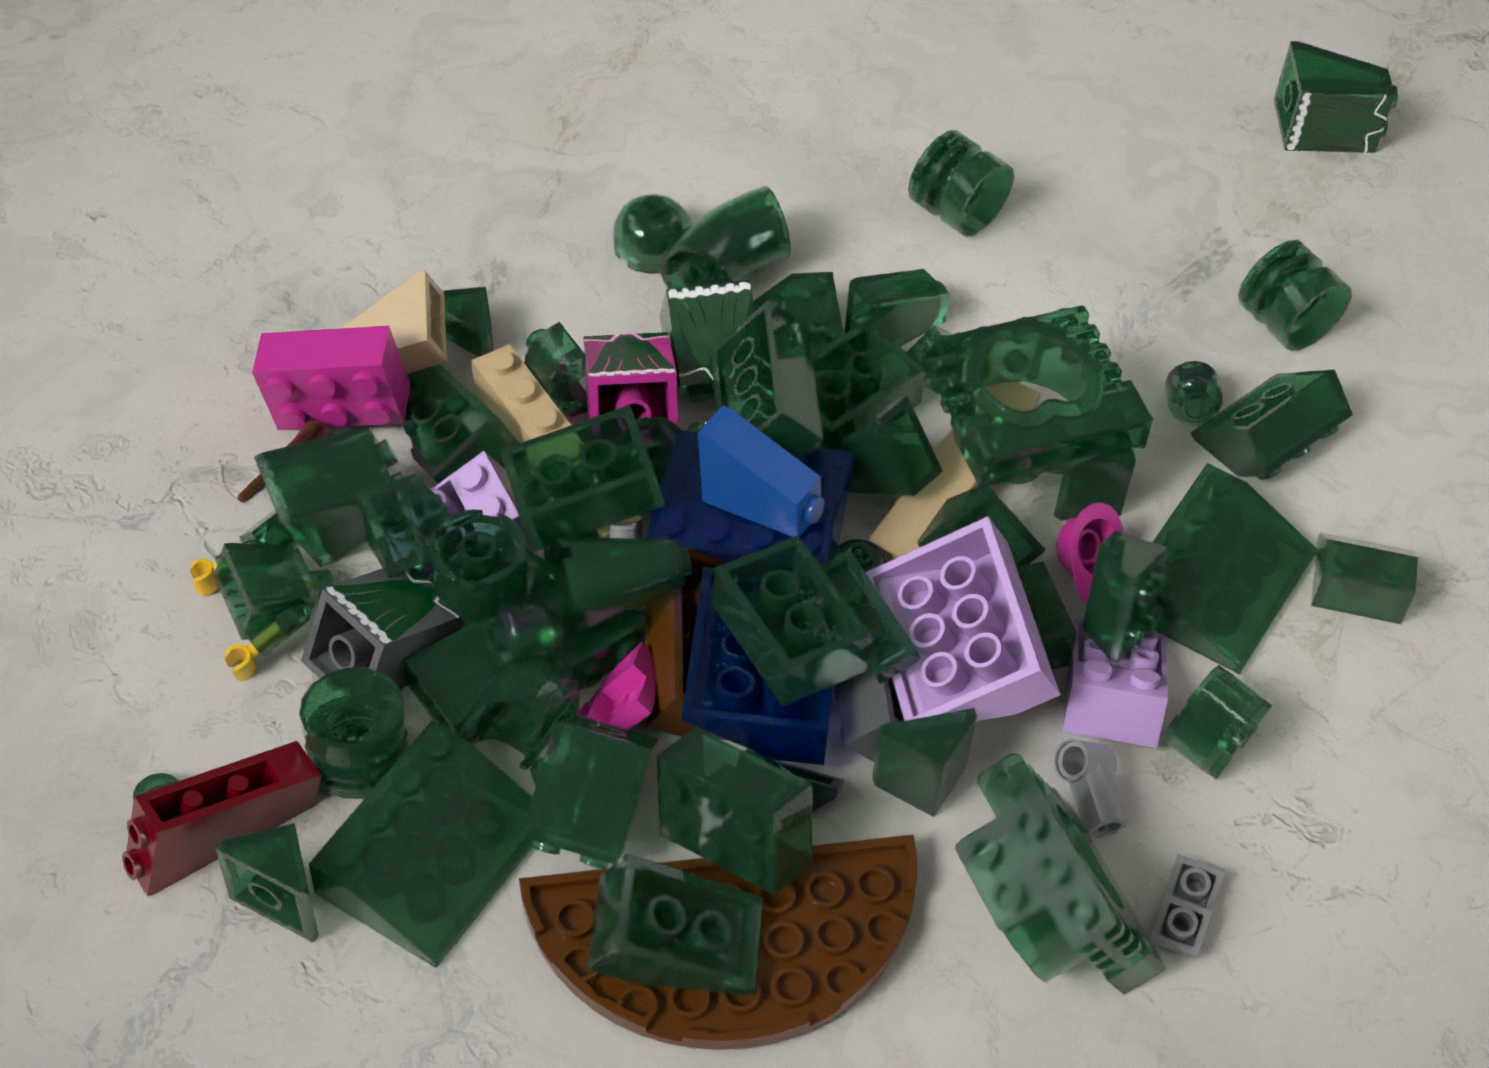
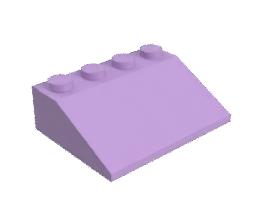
[862,516,1060,733]

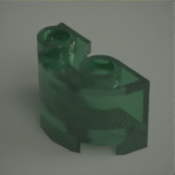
[524,321,588,416]

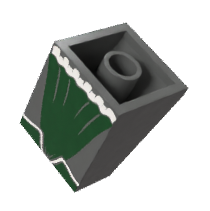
[301,560,467,717]

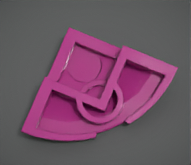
[559,642,656,748]

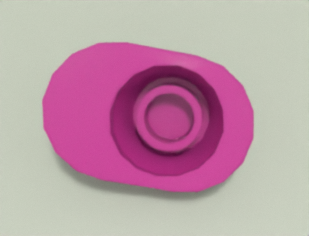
[1056,502,1125,612]

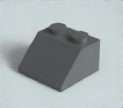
[833,642,948,762]

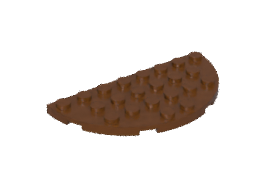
[519,834,917,1050]

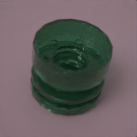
[908,130,1014,237]
[1238,240,1352,351]
[299,668,409,799]

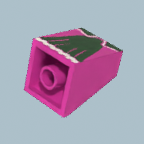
[583,332,678,457]

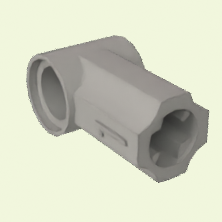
[1053,738,1128,838]

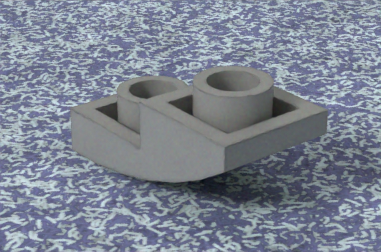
[1149,854,1226,959]

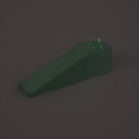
[403,364,525,483]

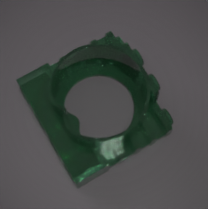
[921,305,1153,488]
[955,753,1167,995]

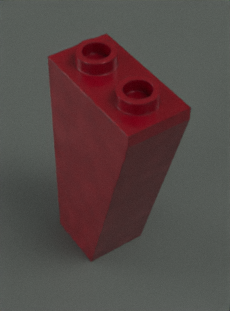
[122,741,321,896]

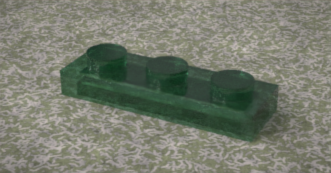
[809,549,921,684]

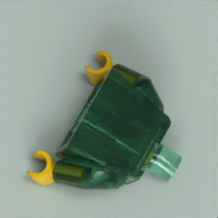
[190,539,334,681]

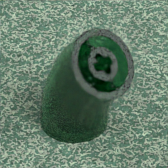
[659,186,791,308]

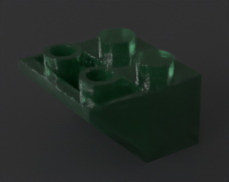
[1082,531,1169,663]

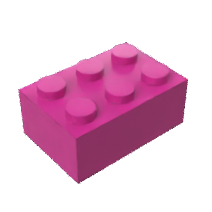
[252,325,411,430]

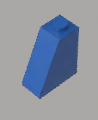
[698,406,824,539]

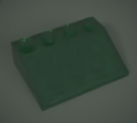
[1117,463,1318,675]
[308,721,554,968]

